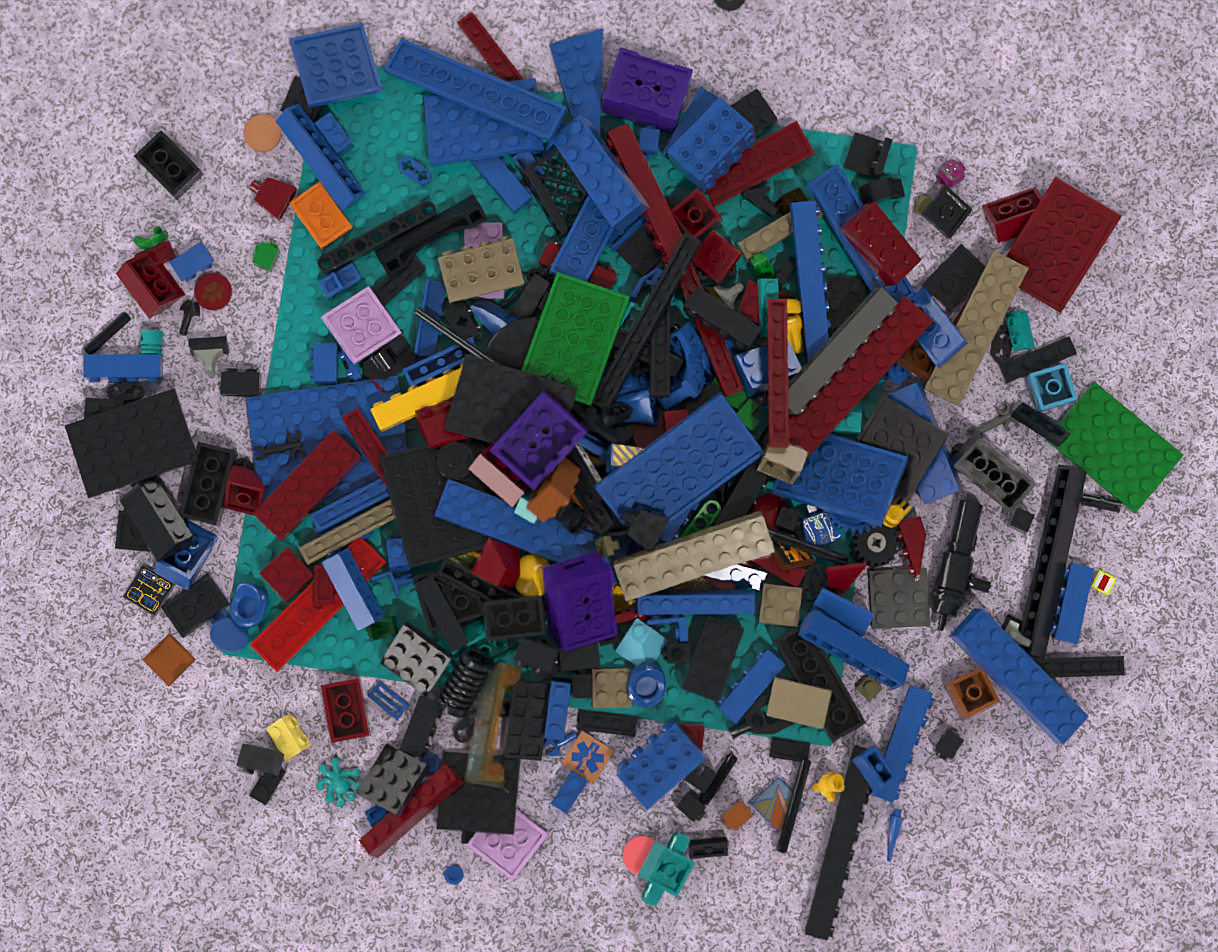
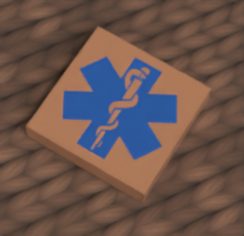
[561,731,614,784]

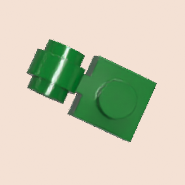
[750,252,776,283]

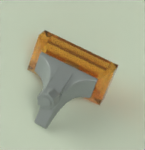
[703,282,745,310]

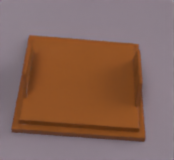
[142,633,196,687]

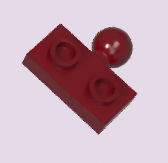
[614,608,651,625]

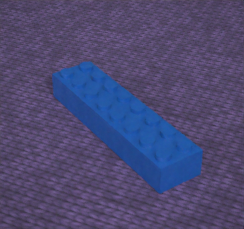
[949,608,1089,745]

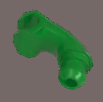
[134,227,168,249]

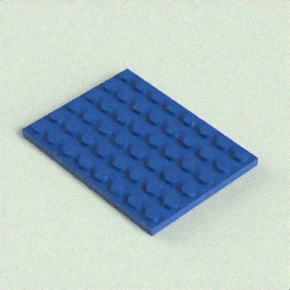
[246,376,408,503]

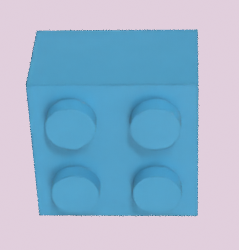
[1026,363,1078,413]

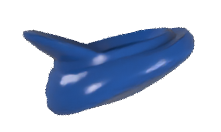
[230,582,269,628]
[627,663,666,708]

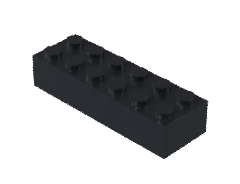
[773,625,866,743]

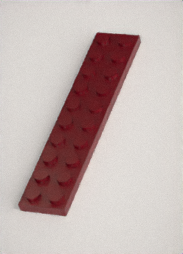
[789,296,933,461]

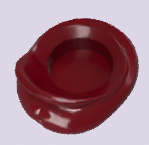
[750,493,790,532]

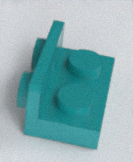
[1005,310,1035,352]

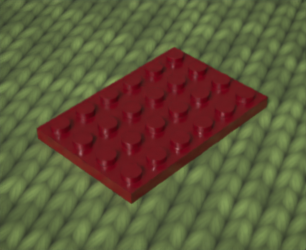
[1006,176,1122,313]

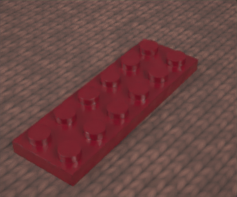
[705,121,815,208]

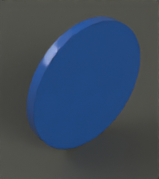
[210,618,249,653]

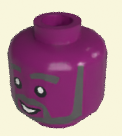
[937,159,966,188]

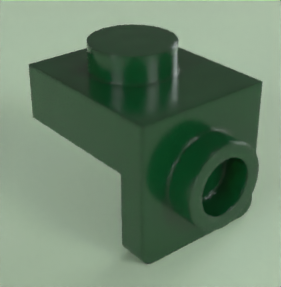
[366,615,399,641]

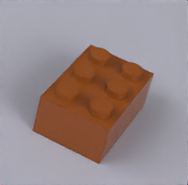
[526,457,580,523]

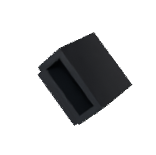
[683,766,718,794]

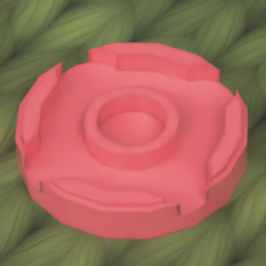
[623,836,655,874]

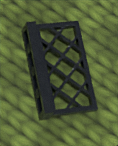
[520,150,588,238]

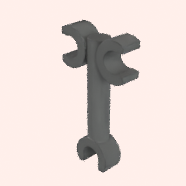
[967,402,1019,435]

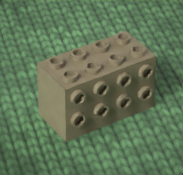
[438,236,526,303]

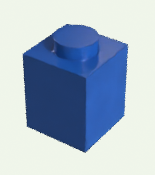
[639,125,660,156]

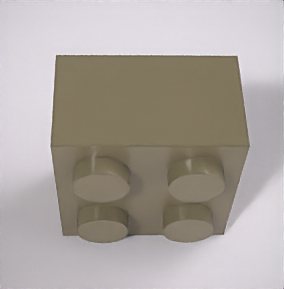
[757,443,808,485]
[758,584,802,628]

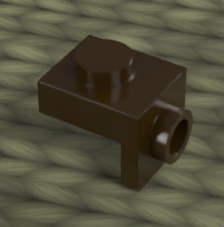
[775,187,808,216]

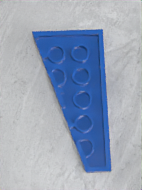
[549,28,603,135]

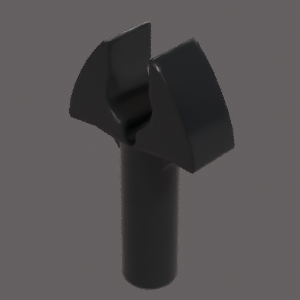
[179,299,200,336]

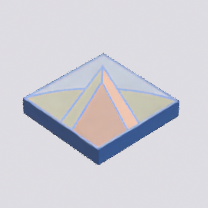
[751,777,805,832]

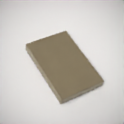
[766,677,832,729]

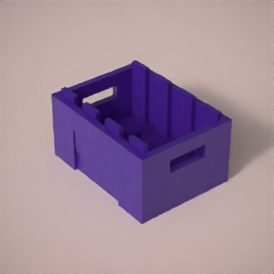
[602,47,693,134]
[490,389,587,490]
[543,552,617,652]

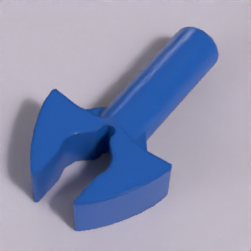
[543,731,578,756]

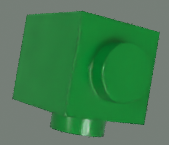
[252,241,281,272]

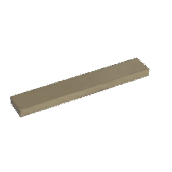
[299,499,395,565]

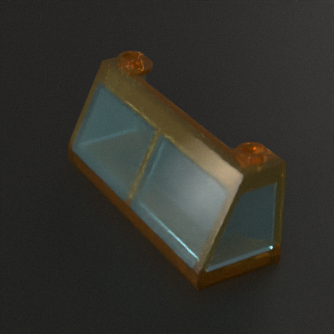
[465,664,522,788]

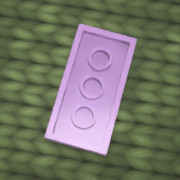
[464,222,504,300]

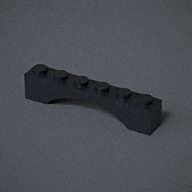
[374,194,488,276]

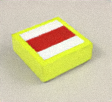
[1091,570,1117,596]

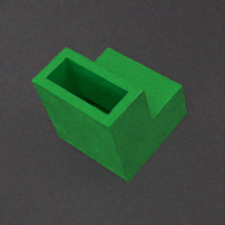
[737,398,760,434]

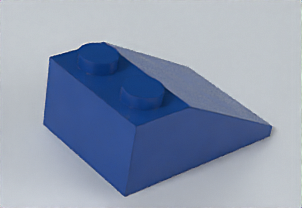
[154,519,219,590]

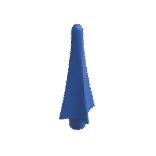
[887,808,904,862]

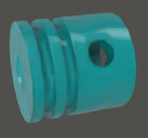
[140,330,164,355]

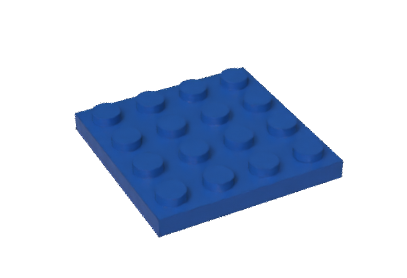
[289,23,382,108]

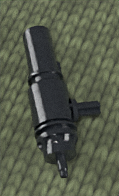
[931,500,991,631]

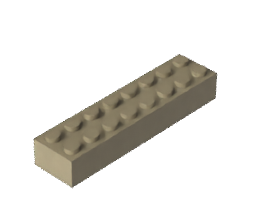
[924,251,1028,406]
[613,511,775,601]

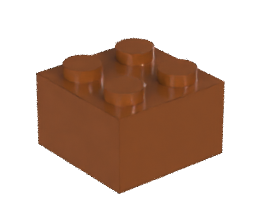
[944,668,1000,722]

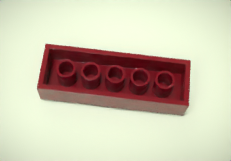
[253,430,363,542]

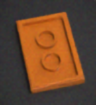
[289,181,353,250]

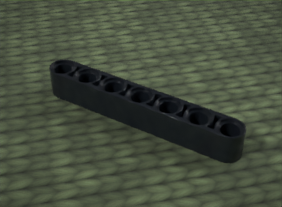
[317,201,437,275]

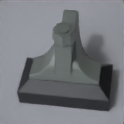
[188,336,229,377]
[1001,614,1031,647]

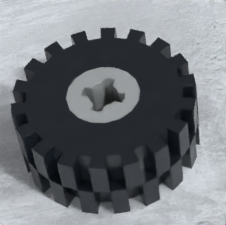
[848,524,900,567]

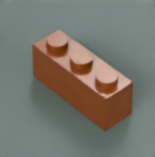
[721,800,753,831]

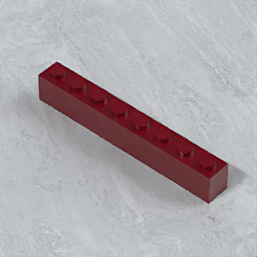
[605,123,683,267]

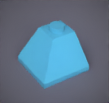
[615,618,668,666]

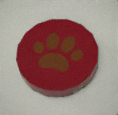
[194,273,233,311]

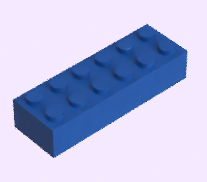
[552,115,650,231]
[887,383,964,504]

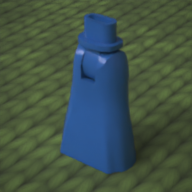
[594,389,659,425]

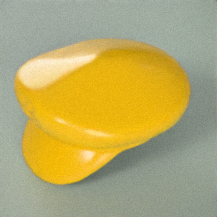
[515,554,550,597]

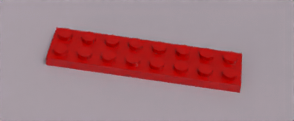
[250,537,387,672]

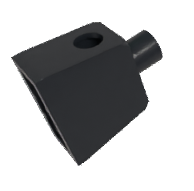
[619,505,670,551]

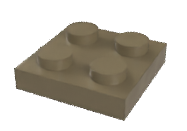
[592,669,632,708]

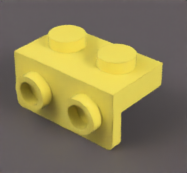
[266,713,311,761]

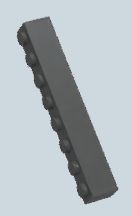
[788,287,898,415]

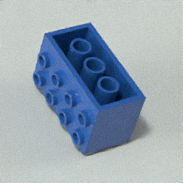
[667,97,756,193]
[616,719,706,810]

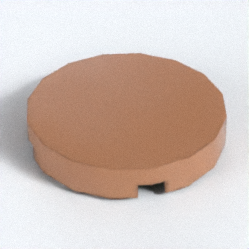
[243,114,282,152]

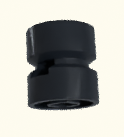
[554,500,588,534]

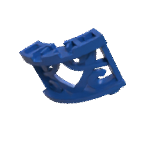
[657,321,707,411]

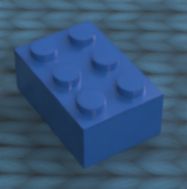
[733,341,802,398]

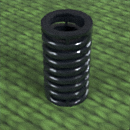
[436,647,495,718]

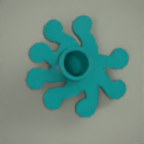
[316,757,362,807]

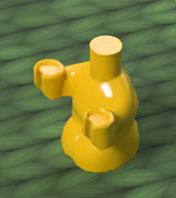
[812,771,844,802]

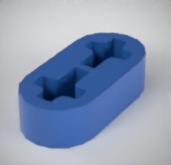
[398,157,432,186]

